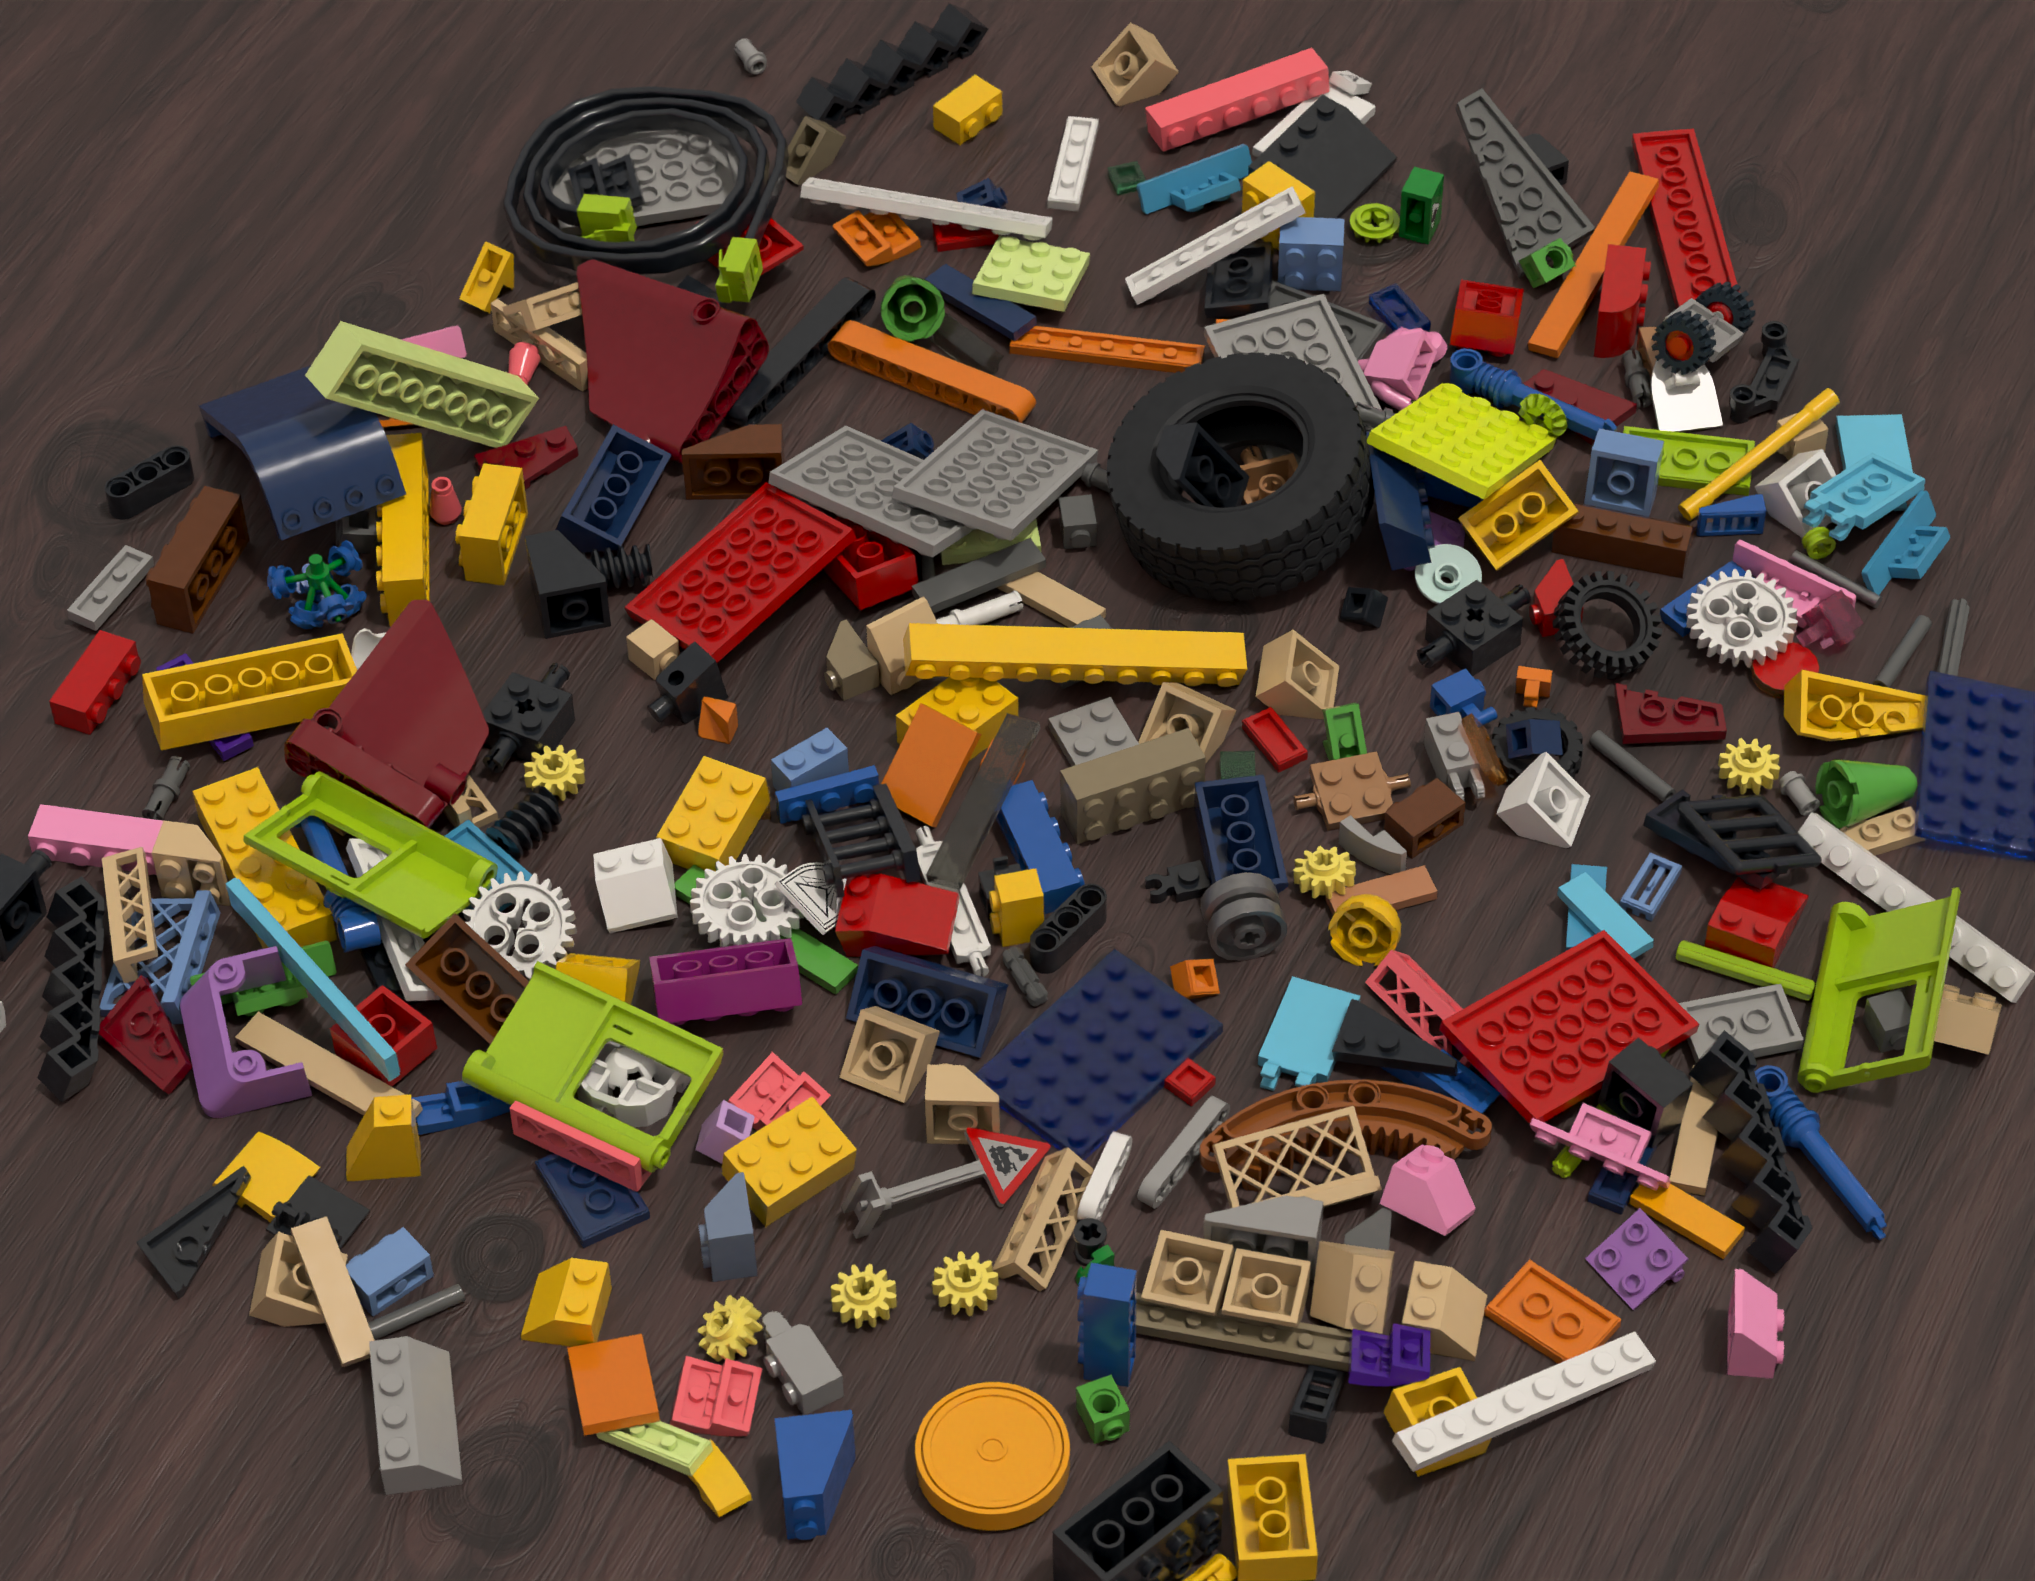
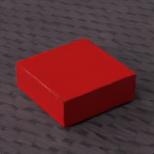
[1164,1058,1216,1106]

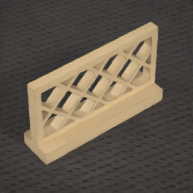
[1212,1106,1382,1208]

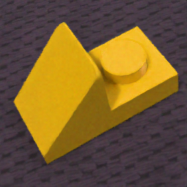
[459,241,514,313]

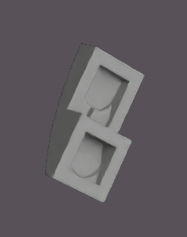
[1339,815,1407,874]

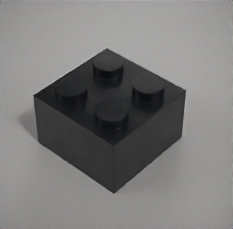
[1597,1037,1693,1149]

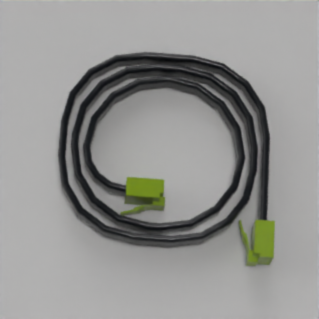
[503,86,789,303]

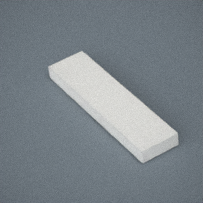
[1048,116,1099,211]

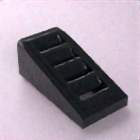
[1289,1365,1346,1443]

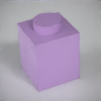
[695,1100,755,1163]

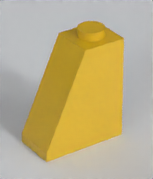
[346,1094,421,1181]

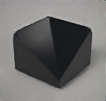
[1339,587,1388,628]

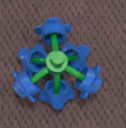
[267,540,367,629]

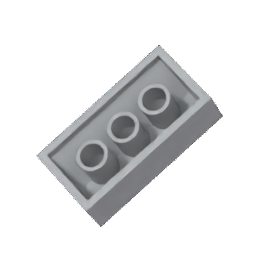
[369,1336,463,1495]

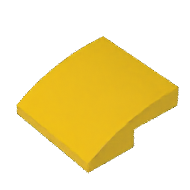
[212,1131,320,1223]

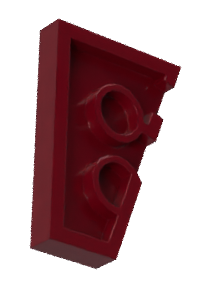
[1523,369,1637,445]
[474,426,578,490]
[1614,683,1727,744]
[99,975,192,1095]

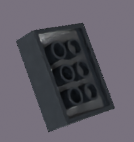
[1248,95,1397,219]

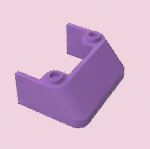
[180,946,312,1118]

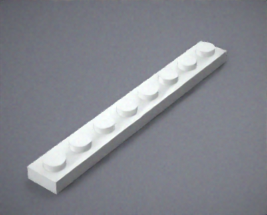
[801,177,1053,240]
[1798,812,2035,1003]
[1392,1332,1656,1472]

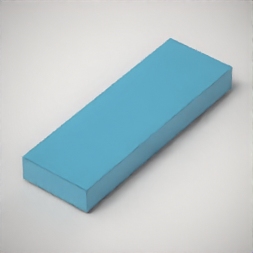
[1557,872,1654,959]

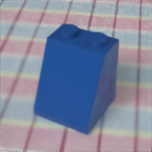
[775,1410,856,1540]

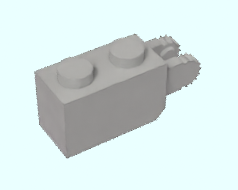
[1424,712,1485,801]
[762,1311,844,1415]

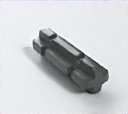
[1003,946,1048,1007]

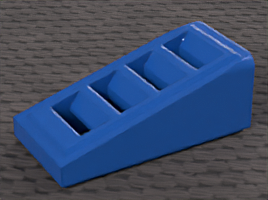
[1696,494,1766,536]

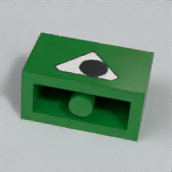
[1399,167,1444,245]

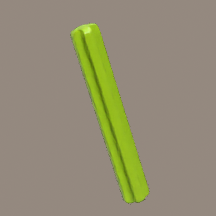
[1676,940,1815,1001]

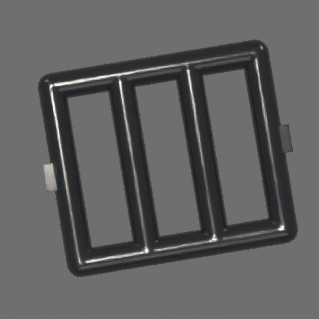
[1677,794,1822,875]

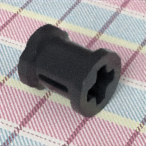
[1073,1218,1107,1266]

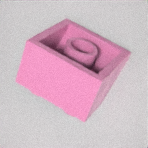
[1380,1144,1476,1236]
[1727,1269,1784,1378]

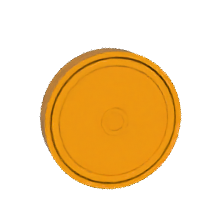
[915,1382,1070,1531]

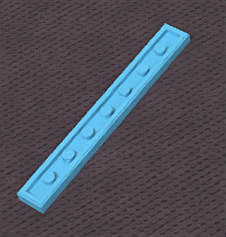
[225,877,400,1082]

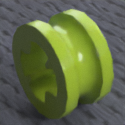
[1801,527,1836,560]

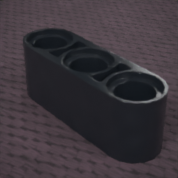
[105,445,194,520]
[1030,883,1107,974]

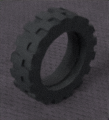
[1490,707,1583,786]

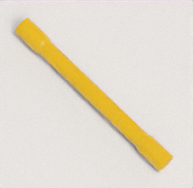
[1678,388,1840,521]

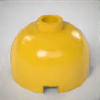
[1328,894,1401,966]

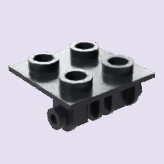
[266,1175,370,1249]

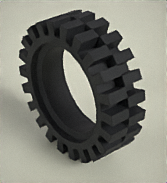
[1553,571,1662,679]

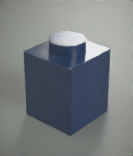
[1506,719,1563,760]

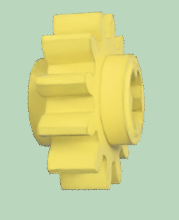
[1718,738,1780,795]
[524,745,585,801]
[1293,846,1356,899]
[932,1251,999,1316]
[831,1264,897,1329]
[697,1295,763,1362]

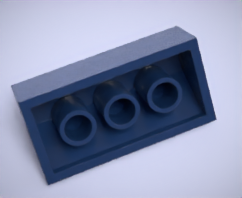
[556,424,672,553]
[1366,431,1435,571]
[1194,774,1288,894]
[846,946,1008,1058]

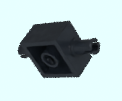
[1417,580,1531,676]
[483,663,575,773]
[0,850,52,962]

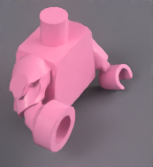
[1358,327,1447,411]

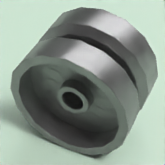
[1201,872,1287,961]

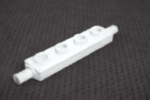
[915,826,991,977]

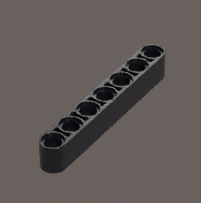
[724,277,876,427]

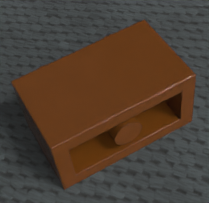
[1384,778,1465,859]

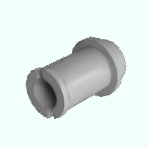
[734,38,767,74]
[1779,771,1820,816]

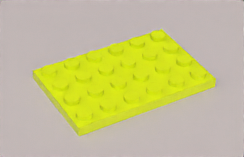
[1367,383,1557,500]

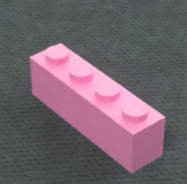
[28,804,163,875]

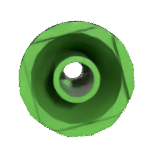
[881,275,945,341]
[1815,759,1917,829]

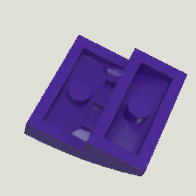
[1348,1323,1430,1386]

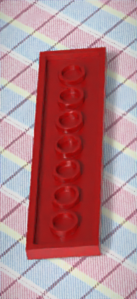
[1632,129,1740,309]

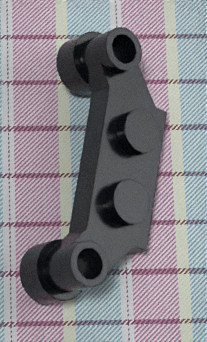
[1729,321,1799,423]

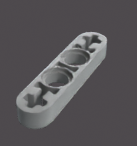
[1137,1096,1230,1209]

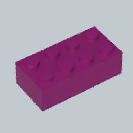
[649,938,802,1026]

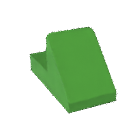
[1322,703,1367,761]

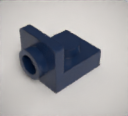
[956,178,1008,210]
[881,423,934,460]

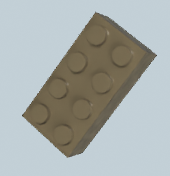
[1060,728,1206,844]

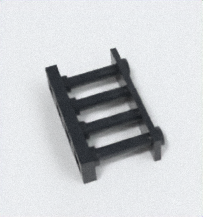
[801,783,921,898]

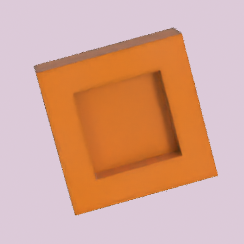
[1516,666,1552,709]

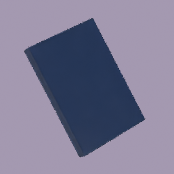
[535,1153,650,1248]

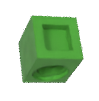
[1518,238,1576,288]
[1076,1375,1130,1444]

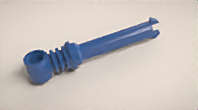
[1450,349,1617,440]
[295,816,381,952]
[1755,1066,1887,1240]

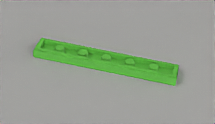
[674,865,858,995]

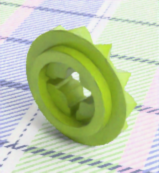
[1350,203,1400,244]
[1518,394,1567,437]

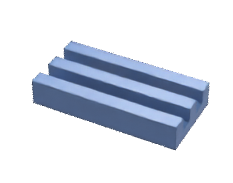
[1620,853,1682,922]

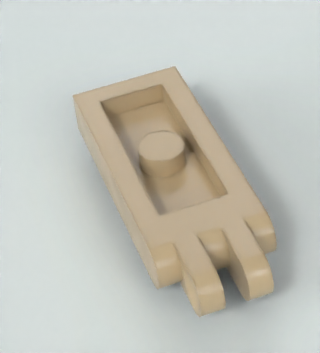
[1840,806,1927,856]

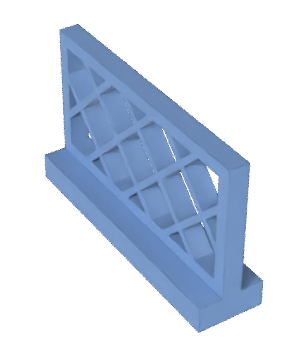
[99,890,221,1024]

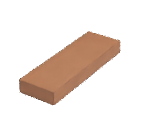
[1326,865,1438,915]

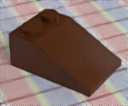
[682,424,785,500]

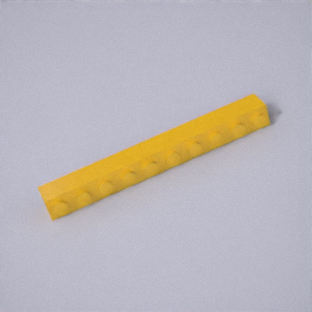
[903,623,1247,687]

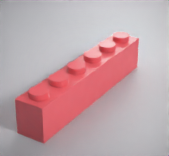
[1145,48,1330,152]

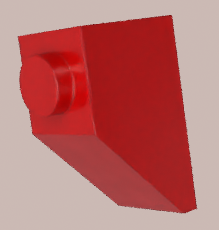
[1529,559,1584,637]

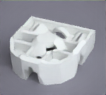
[577,1027,691,1127]

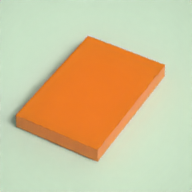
[881,703,982,828]
[1484,1259,1622,1364]
[567,1334,660,1436]

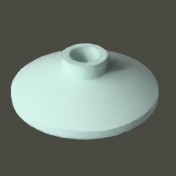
[1415,544,1482,604]

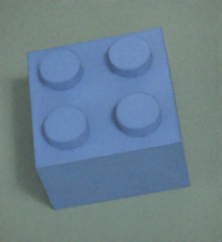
[1278,217,1344,291]
[1584,429,1664,517]

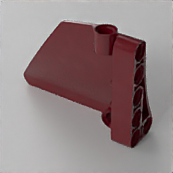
[577,259,769,464]
[284,599,489,829]

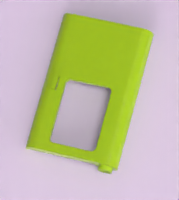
[243,771,498,939]
[1797,887,1961,1093]
[462,961,723,1173]

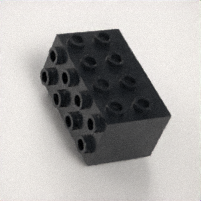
[1052,1441,1223,1581]

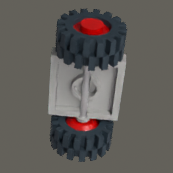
[1652,282,1755,375]

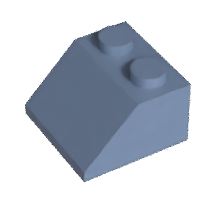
[698,1172,757,1282]

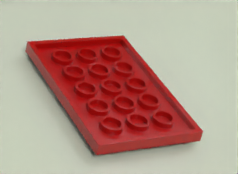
[624,482,856,663]
[1439,930,1699,1123]

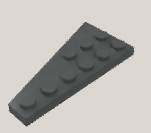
[1455,88,1595,278]

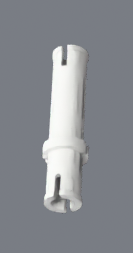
[936,590,1023,625]

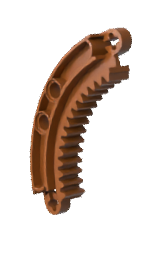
[1199,1080,1492,1192]

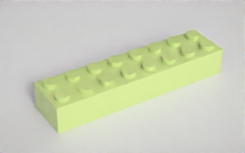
[305,321,539,448]

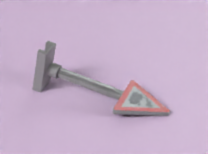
[841,1127,1051,1239]

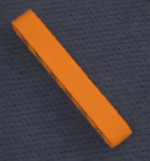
[828,320,1036,423]

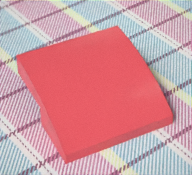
[727,1052,831,1131]
[669,1356,762,1437]

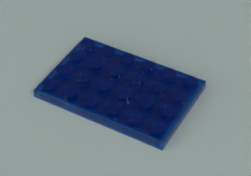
[1914,671,2035,861]
[975,949,1223,1161]

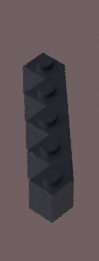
[796,3,988,128]
[37,876,105,1102]
[1688,1030,1812,1274]

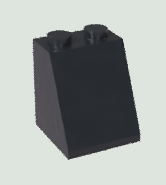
[525,530,611,639]

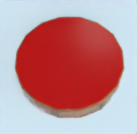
[1751,642,1820,698]

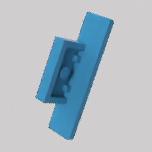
[1137,144,1252,214]
[1862,490,1951,595]

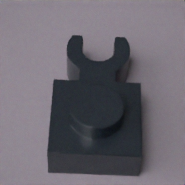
[1145,860,1210,904]

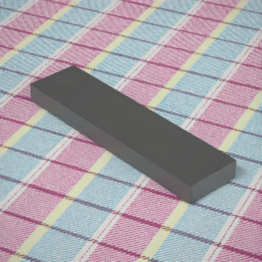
[912,538,1046,613]

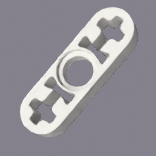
[1077,1131,1132,1221]

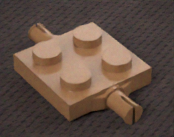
[1293,751,1411,831]

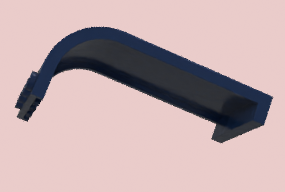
[199,365,406,540]

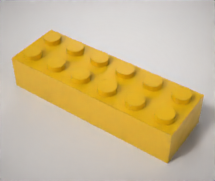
[376,433,430,627]
[142,633,357,751]
[192,767,337,949]

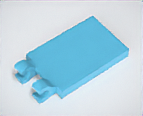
[1835,414,1913,511]
[1802,453,1925,541]
[1258,976,1360,1091]

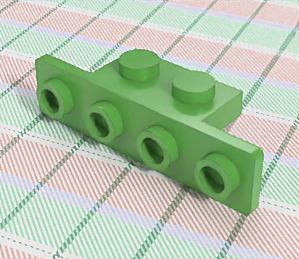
[190,941,337,1016]

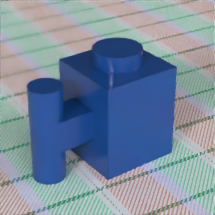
[1430,669,1498,733]

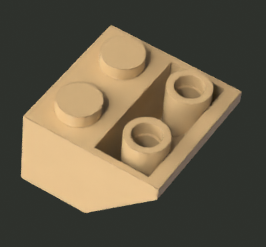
[151,820,230,906]
[1934,984,2002,1055]

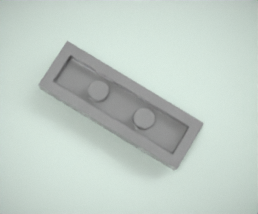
[67,545,154,631]

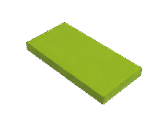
[1623,426,1755,496]

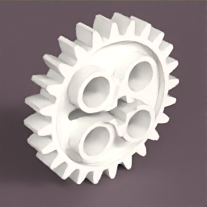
[1686,569,1798,668]
[690,854,804,947]
[463,872,577,982]

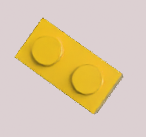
[933,75,1002,145]
[989,868,1044,947]

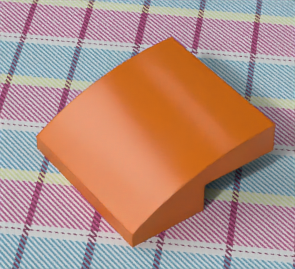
[832,210,921,266]

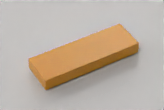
[1629,1184,1745,1259]

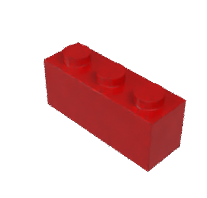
[49,630,141,735]

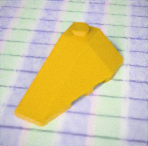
[1784,670,1928,741]

